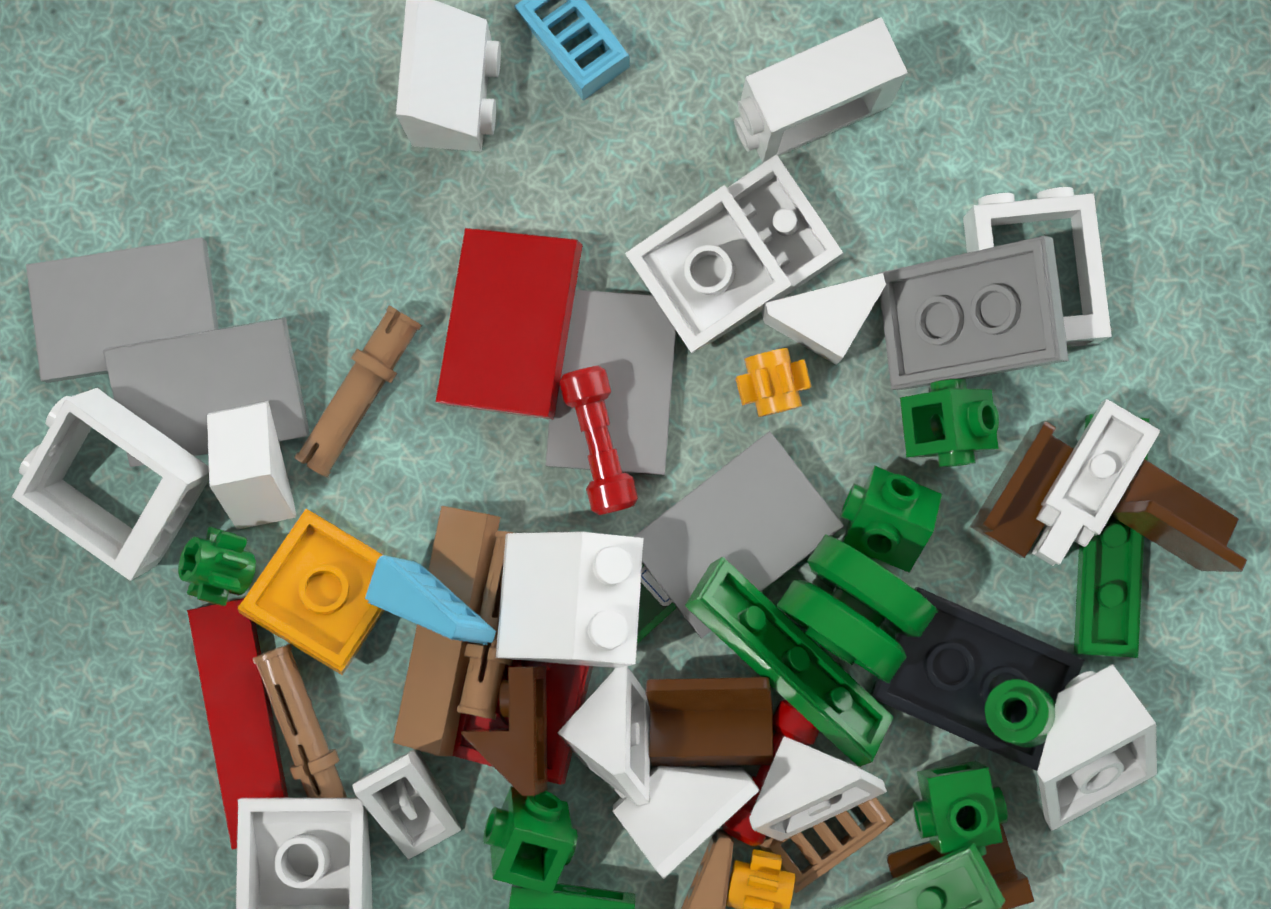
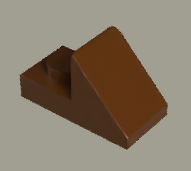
[461,666,548,796]

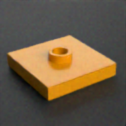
[237,509,385,675]

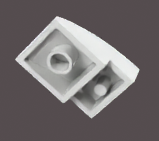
[625,154,844,353]
[236,798,373,909]

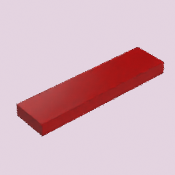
[187,598,288,850]

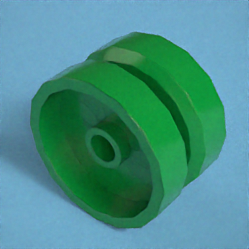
[776,534,938,683]

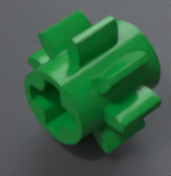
[178,527,256,606]

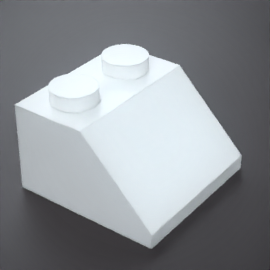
[396,0,501,151]
[496,532,644,668]

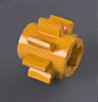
[735,348,812,417]
[726,849,795,909]

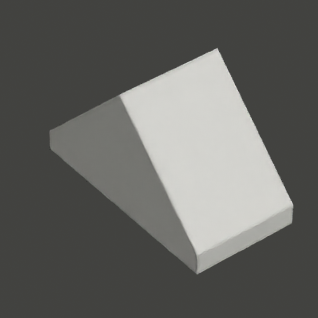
[762,273,886,365]
[207,401,296,530]
[558,666,650,806]
[749,736,887,841]
[352,749,461,860]

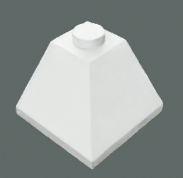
[1037,664,1157,831]
[613,766,759,879]

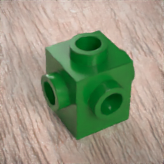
[900,379,999,467]
[840,466,942,573]
[913,761,1008,856]
[483,786,578,895]

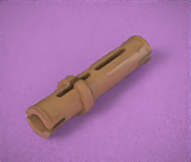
[294,305,422,477]
[457,531,513,720]
[252,644,347,798]

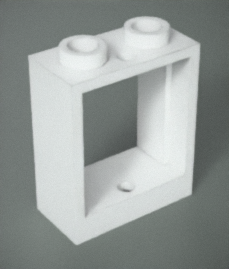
[734,17,908,163]
[963,187,1112,347]
[12,388,209,581]

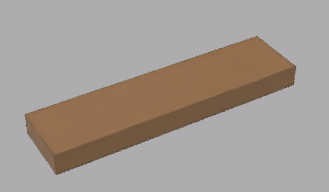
[393,506,501,756]

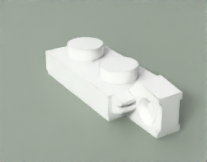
[1032,399,1160,566]

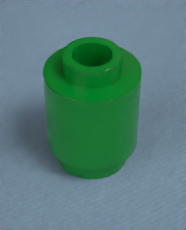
[985,679,1055,747]

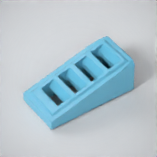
[514,0,630,100]
[365,555,496,645]

